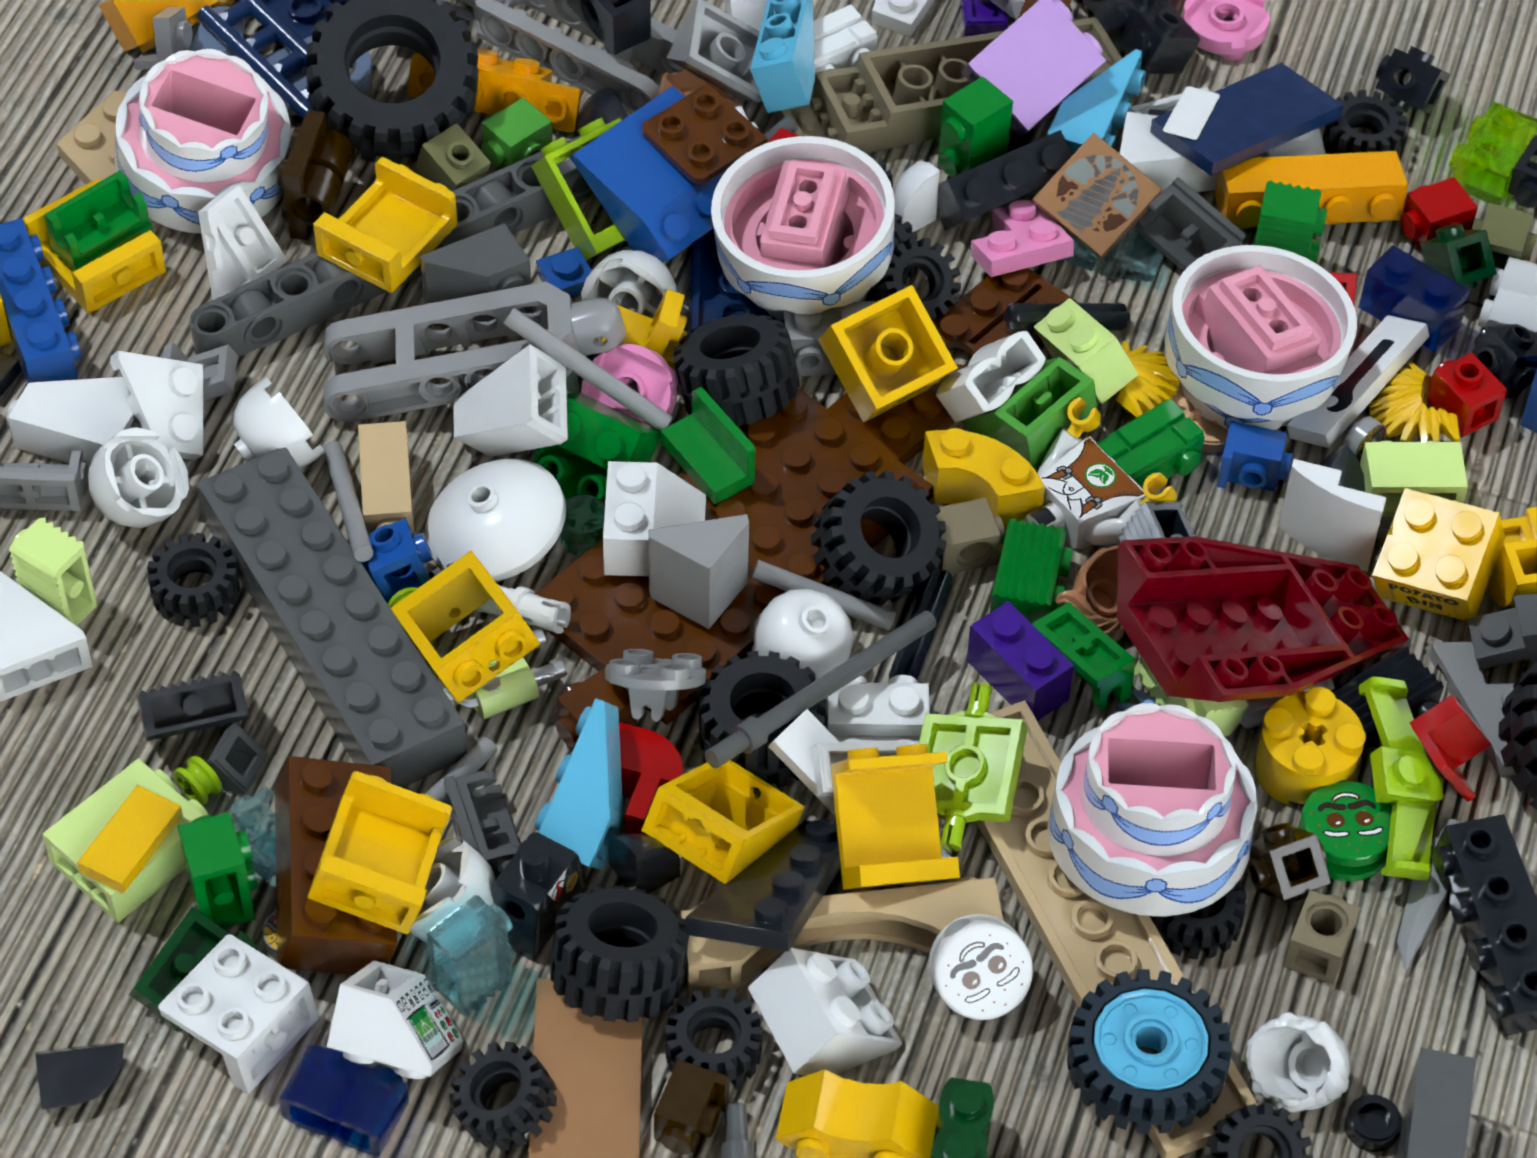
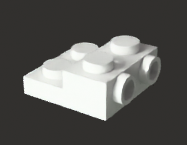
[827,675,930,744]

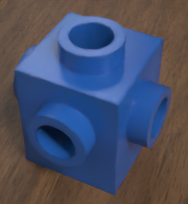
[361,518,434,604]

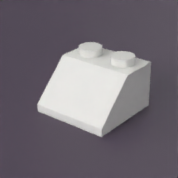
[603,461,706,576]

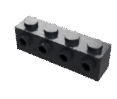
[1082,0,1201,74]
[1432,814,1537,1036]

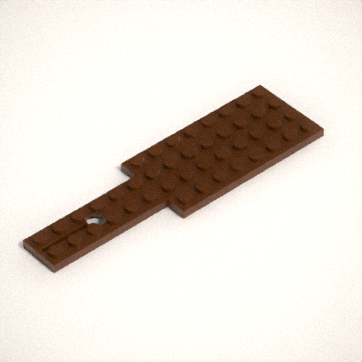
[535,268,1079,725]

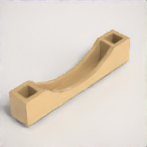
[681,877,1003,993]

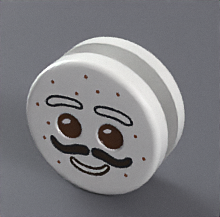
[929,914,1033,1020]

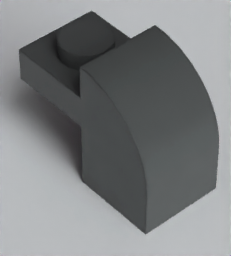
[1468,594,1537,670]

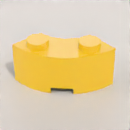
[922,428,1045,530]
[775,1069,939,1158]

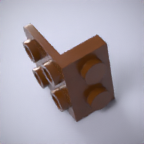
[642,83,768,185]

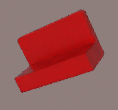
[1409,694,1492,802]

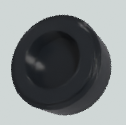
[1344,1094,1402,1152]

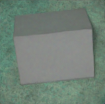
[666,0,762,103]
[648,514,749,629]

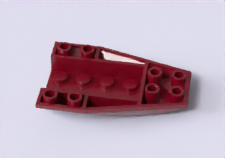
[1117,536,1409,702]

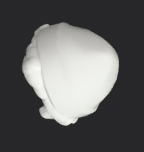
[1246,1012,1351,1113]

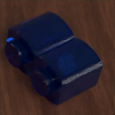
[279,1045,409,1156]

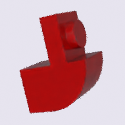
[619,722,683,834]

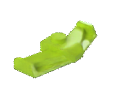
[1359,676,1444,881]

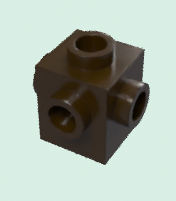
[1247,823,1331,902]

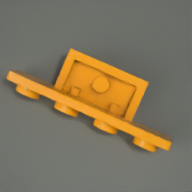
[407,49,582,133]

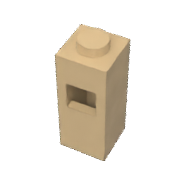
[358,421,415,536]

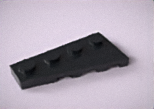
[686,819,841,951]

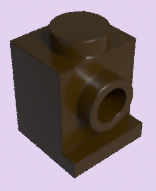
[654,1059,729,1154]

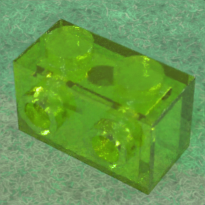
[1449,101,1537,205]

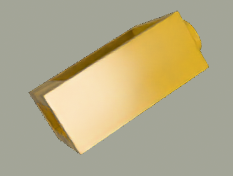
[390,550,541,703]
[641,760,805,884]

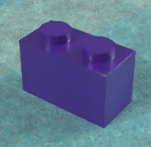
[966,601,1074,721]

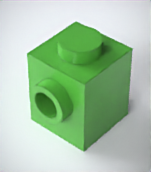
[482,97,553,169]

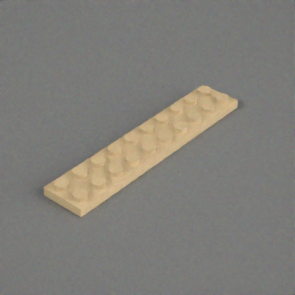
[975,700,1258,1158]

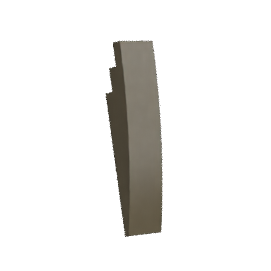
[774,17,1122,153]

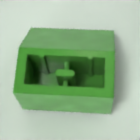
[964,357,1098,470]

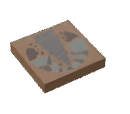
[1033,133,1162,260]

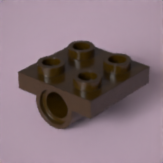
[277,110,355,241]

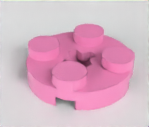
[1182,0,1270,61]
[581,344,678,428]

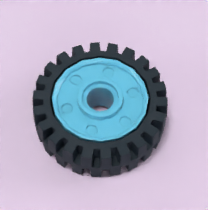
[1067,969,1232,1134]

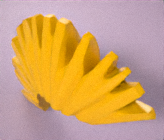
[1116,341,1180,418]
[1369,361,1460,442]

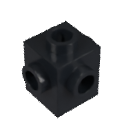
[1375,46,1451,114]
[1471,324,1537,398]

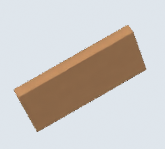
[529,978,643,1158]

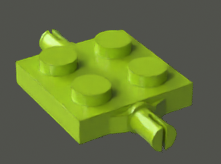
[919,682,1028,852]

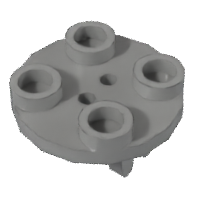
[605,649,706,721]

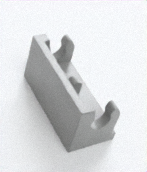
[0,450,88,511]

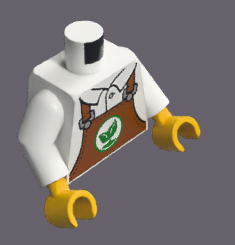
[1025,398,1177,550]

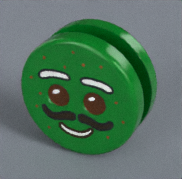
[1298,780,1392,881]

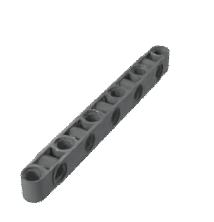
[190,136,595,357]

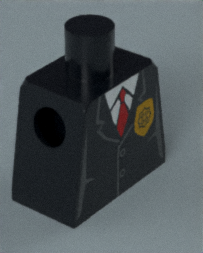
[489,832,587,961]

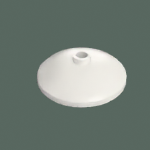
[425,459,566,582]

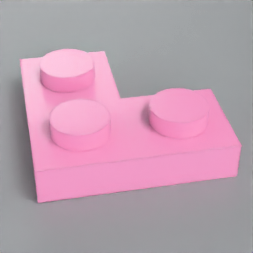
[971,200,1074,277]

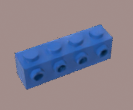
[0,218,82,383]

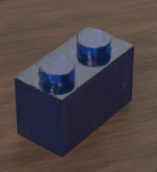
[1358,245,1470,353]

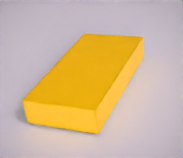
[77,784,183,894]

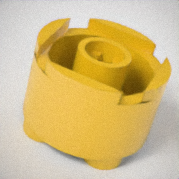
[1255,687,1366,805]

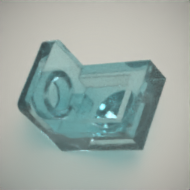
[228,786,276,881]

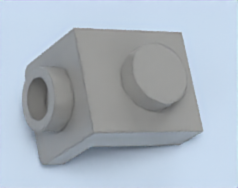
[134,7,193,70]
[163,343,238,401]

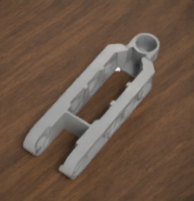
[459,0,695,115]
[324,282,626,422]

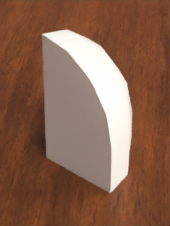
[894,161,940,232]

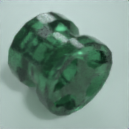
[560,495,605,556]

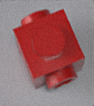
[1401,177,1478,253]
[1426,352,1507,438]

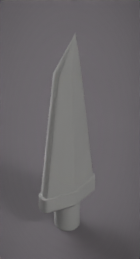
[1397,819,1461,972]

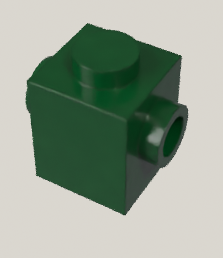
[1420,224,1497,293]

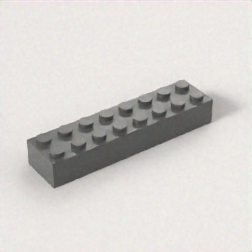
[196,447,467,788]

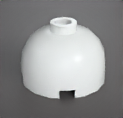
[581,250,676,318]
[233,377,325,469]
[88,427,189,528]
[752,589,854,681]
[410,837,495,945]

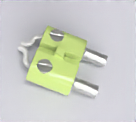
[443,629,567,720]

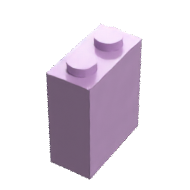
[961,0,1106,138]

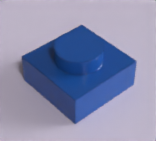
[536,247,592,298]

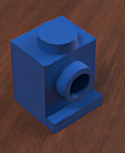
[1217,421,1293,491]

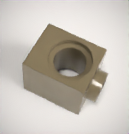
[936,497,1005,574]
[1283,890,1360,985]

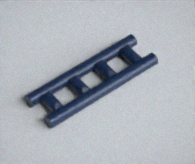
[197,0,311,120]

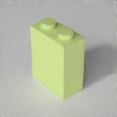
[42,758,209,923]

